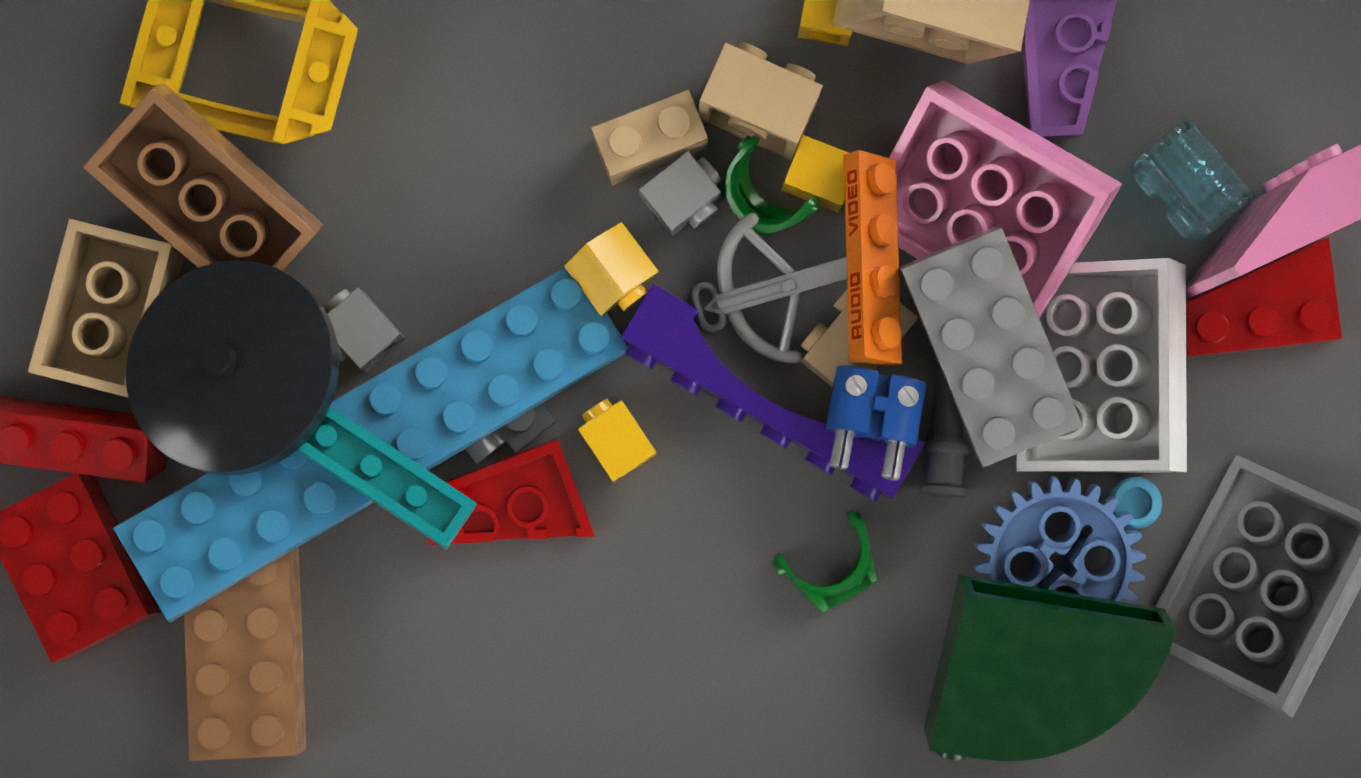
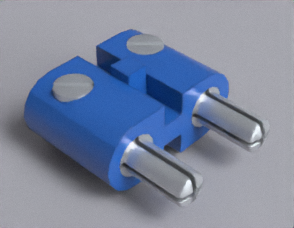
[825,365,927,480]

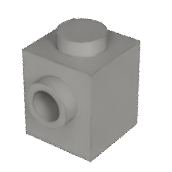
[639,151,722,237]
[324,287,406,372]

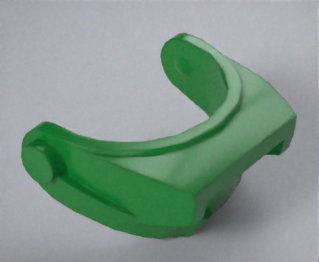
[720,135,819,238]
[772,510,878,614]

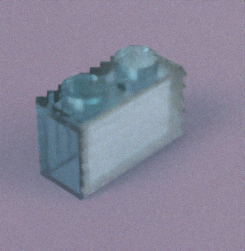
[1132,117,1255,242]

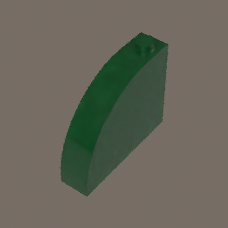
[924,575,1176,761]

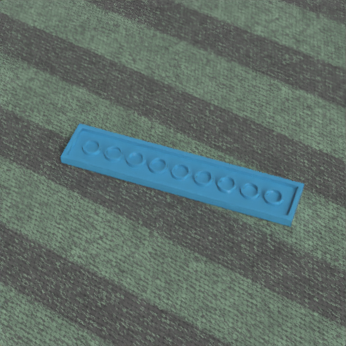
[113,267,629,623]

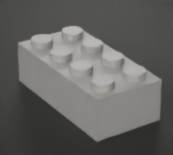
[899,226,1083,467]

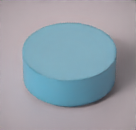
[1108,477,1162,529]

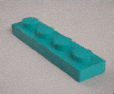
[297,406,477,550]

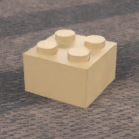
[698,42,823,161]

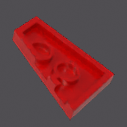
[1186,237,1342,357]
[427,438,595,545]

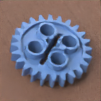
[973,476,1146,601]

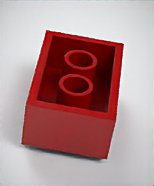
[0,473,162,663]

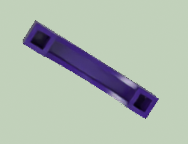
[621,284,925,502]

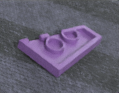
[1022,0,1117,140]

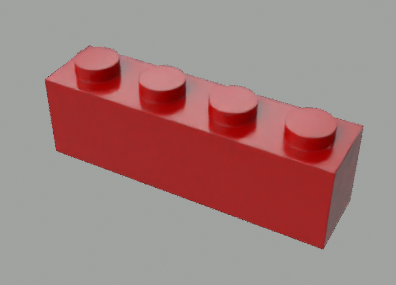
[0,396,166,483]

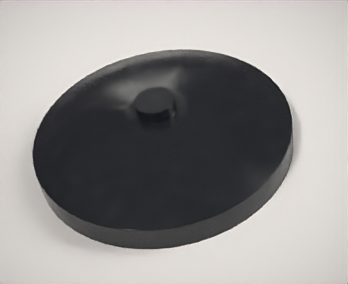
[126,260,339,476]

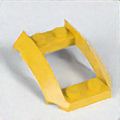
[120,0,358,144]

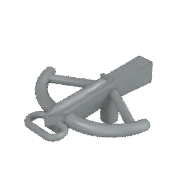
[691,213,847,363]

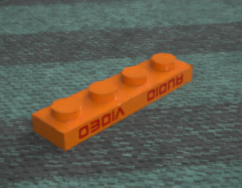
[844,150,902,368]

